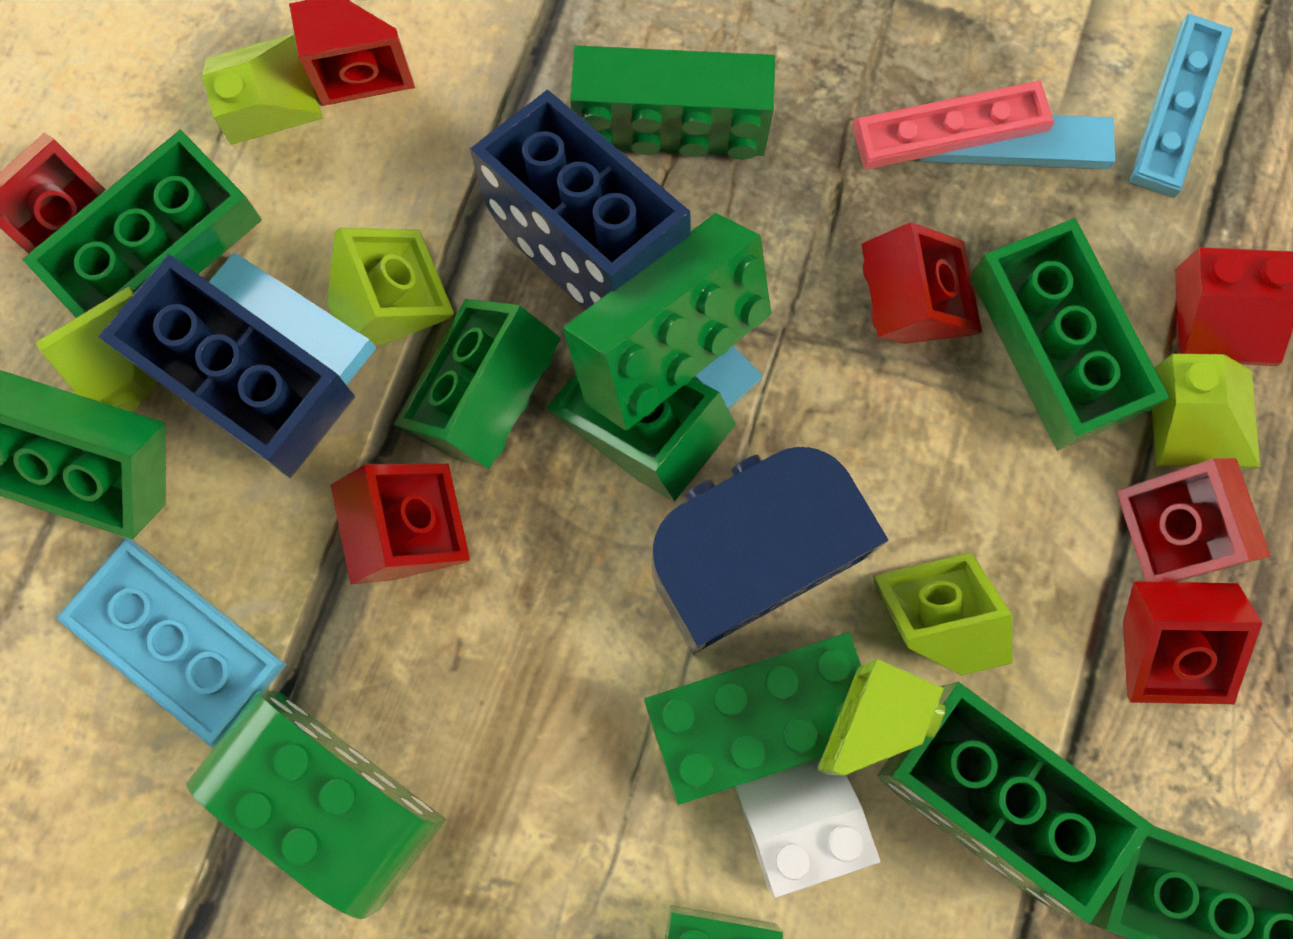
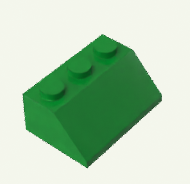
[393,299,561,469]

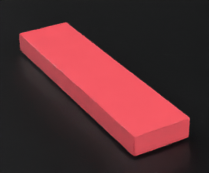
[852,80,1054,170]

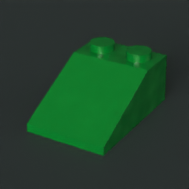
[546,373,736,502]

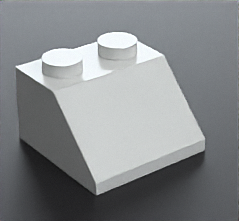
[735,758,881,898]

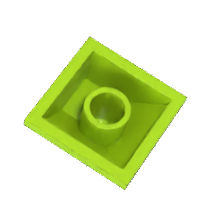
[202,33,323,145]
[327,227,454,345]
[35,287,156,412]
[1152,354,1260,469]
[873,552,1013,676]
[817,659,945,776]

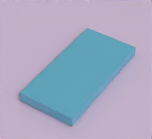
[56,538,287,748]

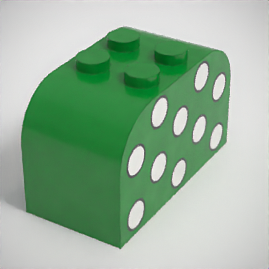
[877,681,1154,924]
[186,689,447,919]

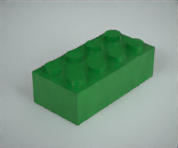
[570,45,775,160]
[22,129,262,318]
[563,213,772,431]
[969,218,1170,451]
[0,370,166,540]
[644,632,862,805]
[1090,826,1293,939]

